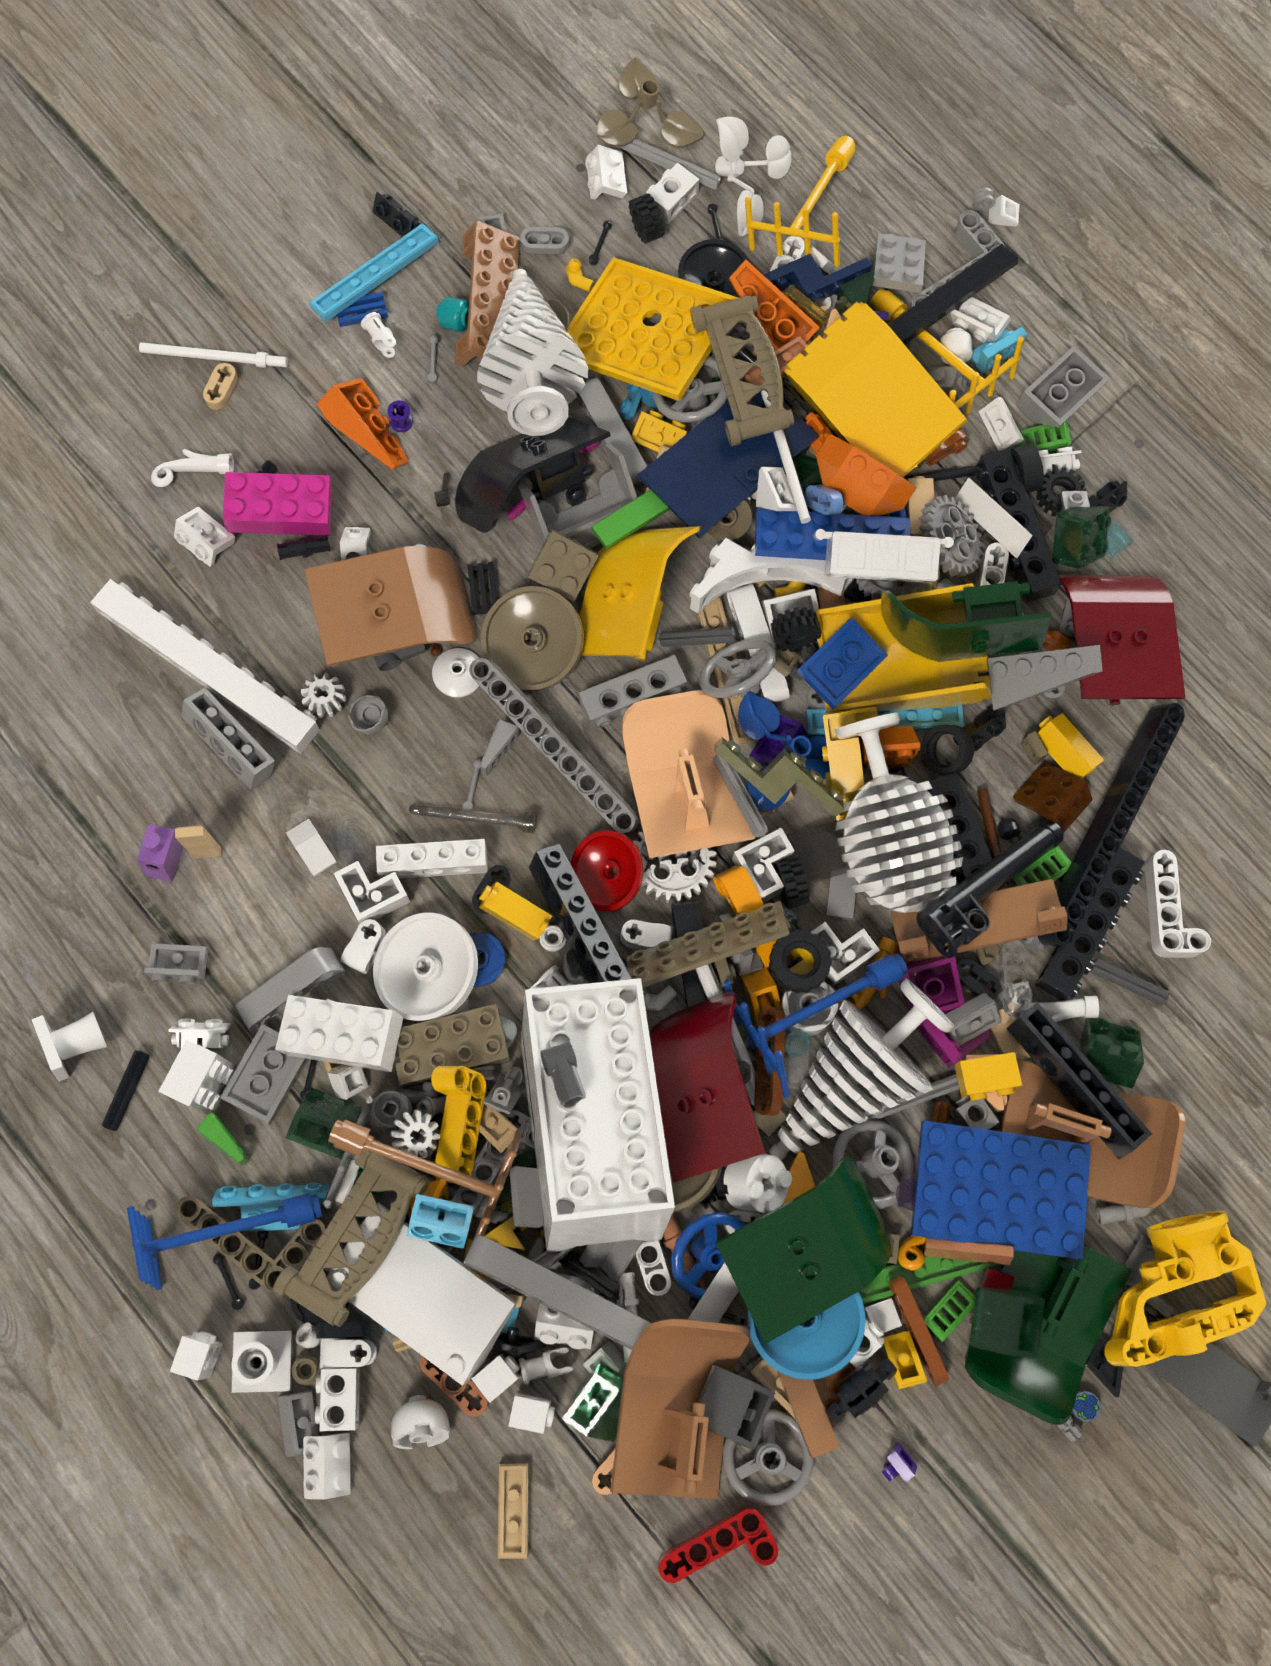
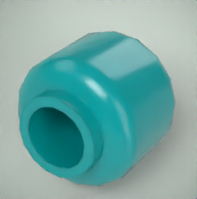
[436,297,469,332]

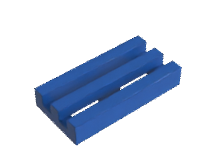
[337,292,388,327]

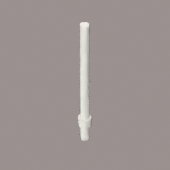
[139,343,288,368]
[761,391,811,524]

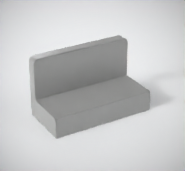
[579,1240,643,1281]

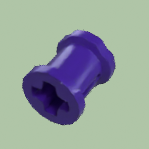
[387,400,412,433]

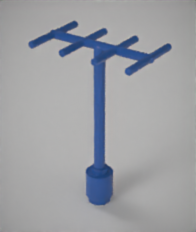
[724,954,908,1098]
[127,1193,322,1290]

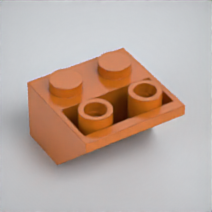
[859,726,921,770]

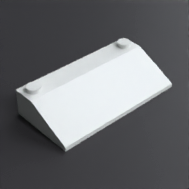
[327,1203,517,1386]

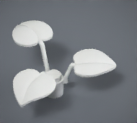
[715,117,791,236]

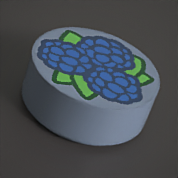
[1072,1391,1101,1422]

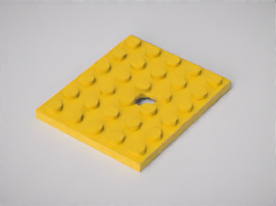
[567,257,738,401]

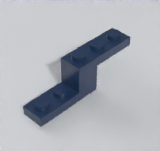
[764,254,872,308]

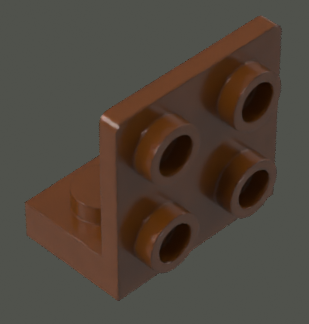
[1013,762,1093,834]

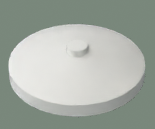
[373,913,478,1023]

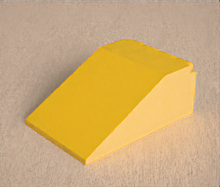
[784,302,967,477]
[815,583,992,713]

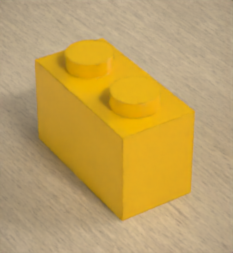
[954,1052,1022,1101]

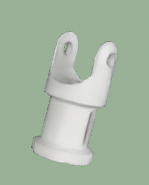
[361,312,396,358]
[519,1348,573,1385]

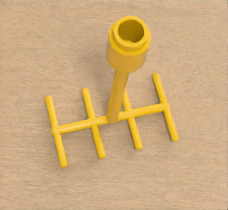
[745,136,856,267]
[871,289,1024,414]

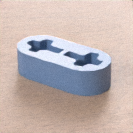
[805,485,843,515]

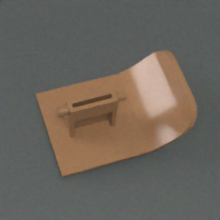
[304,546,477,667]
[1000,1058,1185,1208]
[610,1319,750,1499]

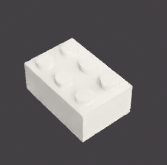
[158,1039,235,1115]

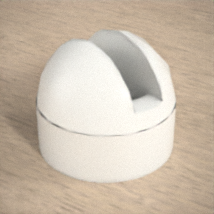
[296,1322,321,1348]

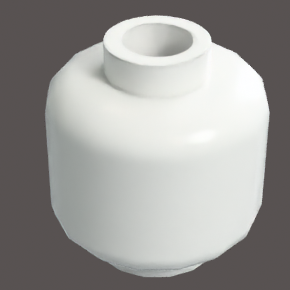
[940,328,973,366]

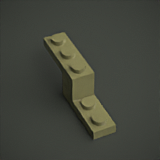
[714,737,845,816]

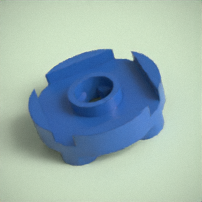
[469,932,506,988]

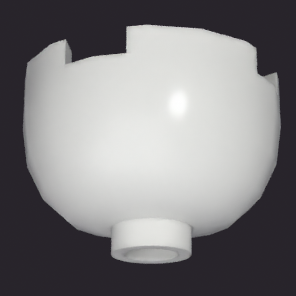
[391,1395,450,1449]

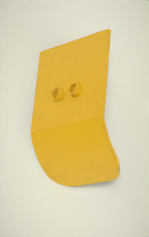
[579,526,701,661]

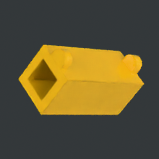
[1037,713,1104,779]
[479,882,552,941]

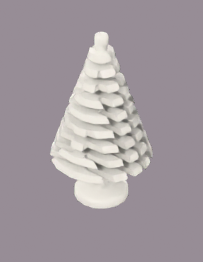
[477,269,588,436]
[769,978,954,1161]

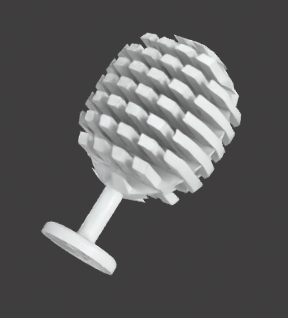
[835,712,963,913]

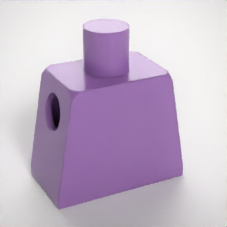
[138,824,183,882]

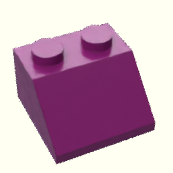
[898,956,964,1012]

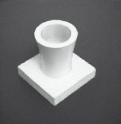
[32,1012,107,1082]
[231,1330,293,1393]

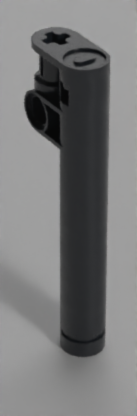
[916,820,1064,958]

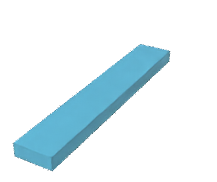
[309,223,439,322]
[806,705,965,737]

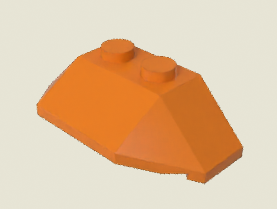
[816,434,917,516]

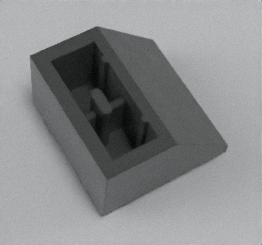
[697,1365,775,1450]

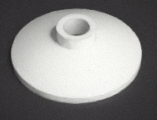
[432,648,484,698]

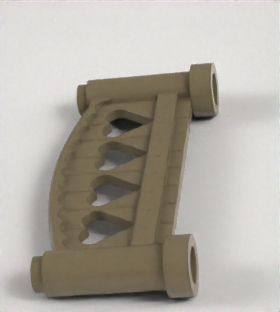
[690,295,794,447]
[273,1151,429,1327]

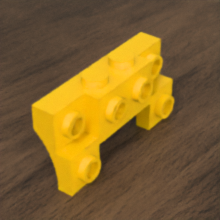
[822,706,880,821]

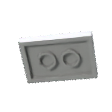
[872,233,926,293]
[220,1024,307,1124]

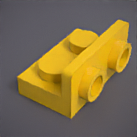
[631,410,689,452]

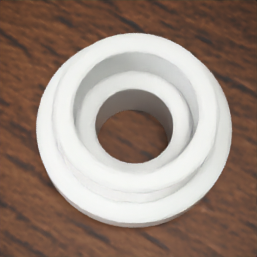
[539,925,566,952]

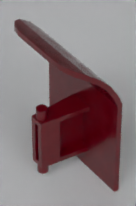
[1058,575,1186,705]
[649,991,765,1183]

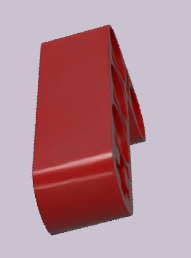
[658,1506,778,1583]

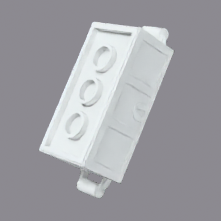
[813,529,954,583]

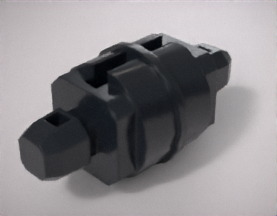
[825,1358,897,1422]

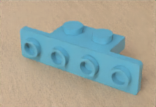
[212,1182,330,1232]

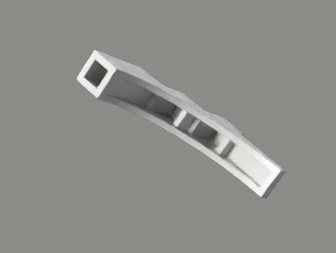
[689,538,854,614]

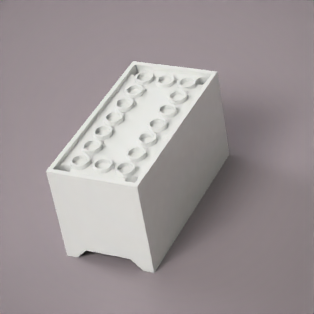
[522,978,675,1253]

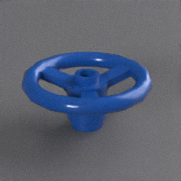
[671,1212,747,1300]

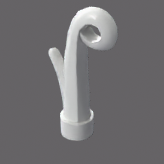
[151,449,234,487]
[1008,982,1099,1023]

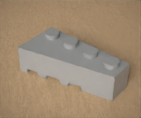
[988,645,1103,710]

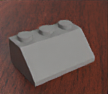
[1016,346,1110,428]

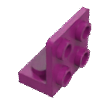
[916,1002,990,1069]

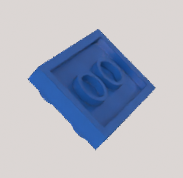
[796,617,888,709]

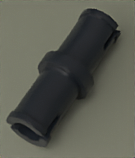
[277,535,331,560]

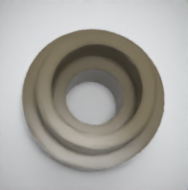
[292,1355,321,1385]

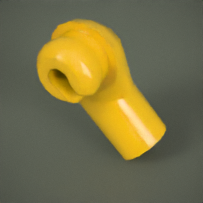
[566,259,594,293]
[774,581,807,597]

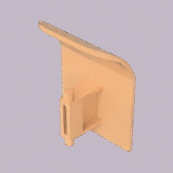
[622,690,755,858]

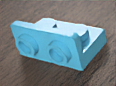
[970,327,1028,374]

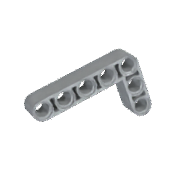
[910,210,1006,309]

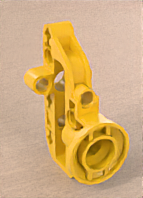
[1104,1211,1266,1367]

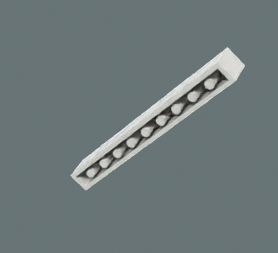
[90,579,320,754]

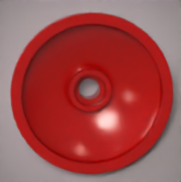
[570,830,644,912]

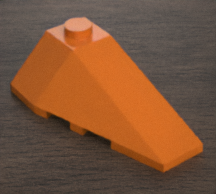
[729,259,820,351]
[316,378,409,470]

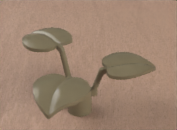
[597,57,704,148]

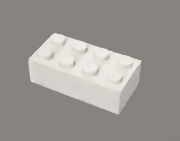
[275,995,403,1072]

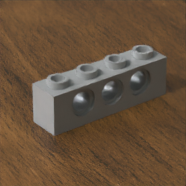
[578,655,687,728]
[181,687,275,790]

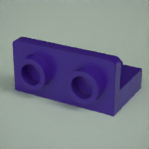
[749,715,809,766]

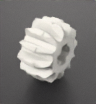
[301,672,346,719]
[390,1110,440,1158]

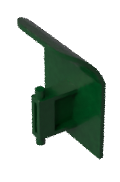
[881,581,1052,662]
[715,1155,892,1344]
[965,1245,1132,1425]

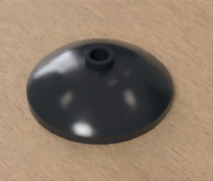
[678,239,750,298]

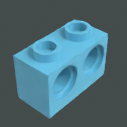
[407,1194,474,1249]

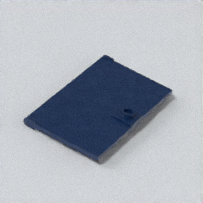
[637,391,819,539]

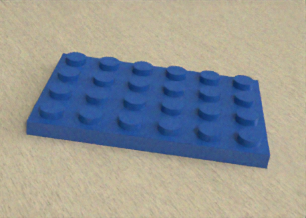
[910,1120,1091,1260]

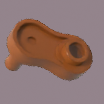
[924,429,969,466]

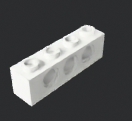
[376,839,488,879]

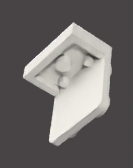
[534,1273,600,1349]

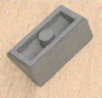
[945,993,1001,1046]
[278,1390,319,1457]

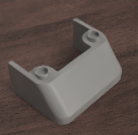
[518,443,637,549]

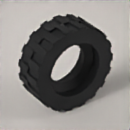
[769,930,832,994]

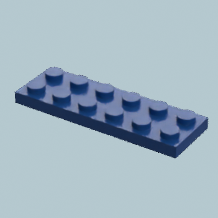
[755,508,911,560]

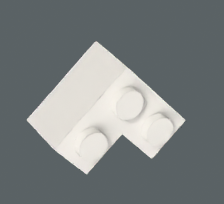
[732,828,795,903]
[334,861,410,923]
[810,922,880,987]

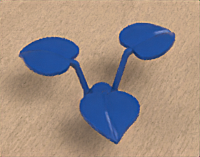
[738,692,830,812]

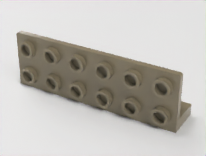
[626,901,792,988]

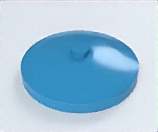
[748,1292,865,1380]

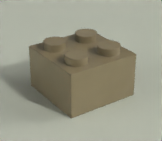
[528,528,598,602]

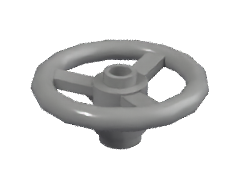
[653,356,727,423]
[699,638,777,698]
[833,1119,914,1209]
[722,1408,815,1506]

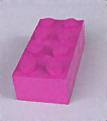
[223,472,333,536]

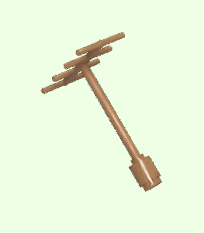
[328,1120,522,1241]

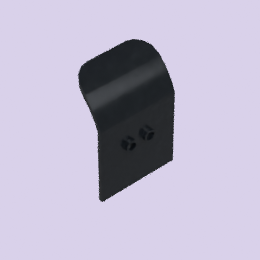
[455,417,611,533]

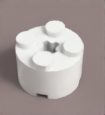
[780,982,838,1036]
[724,1154,792,1213]

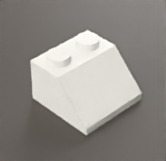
[761,589,819,645]

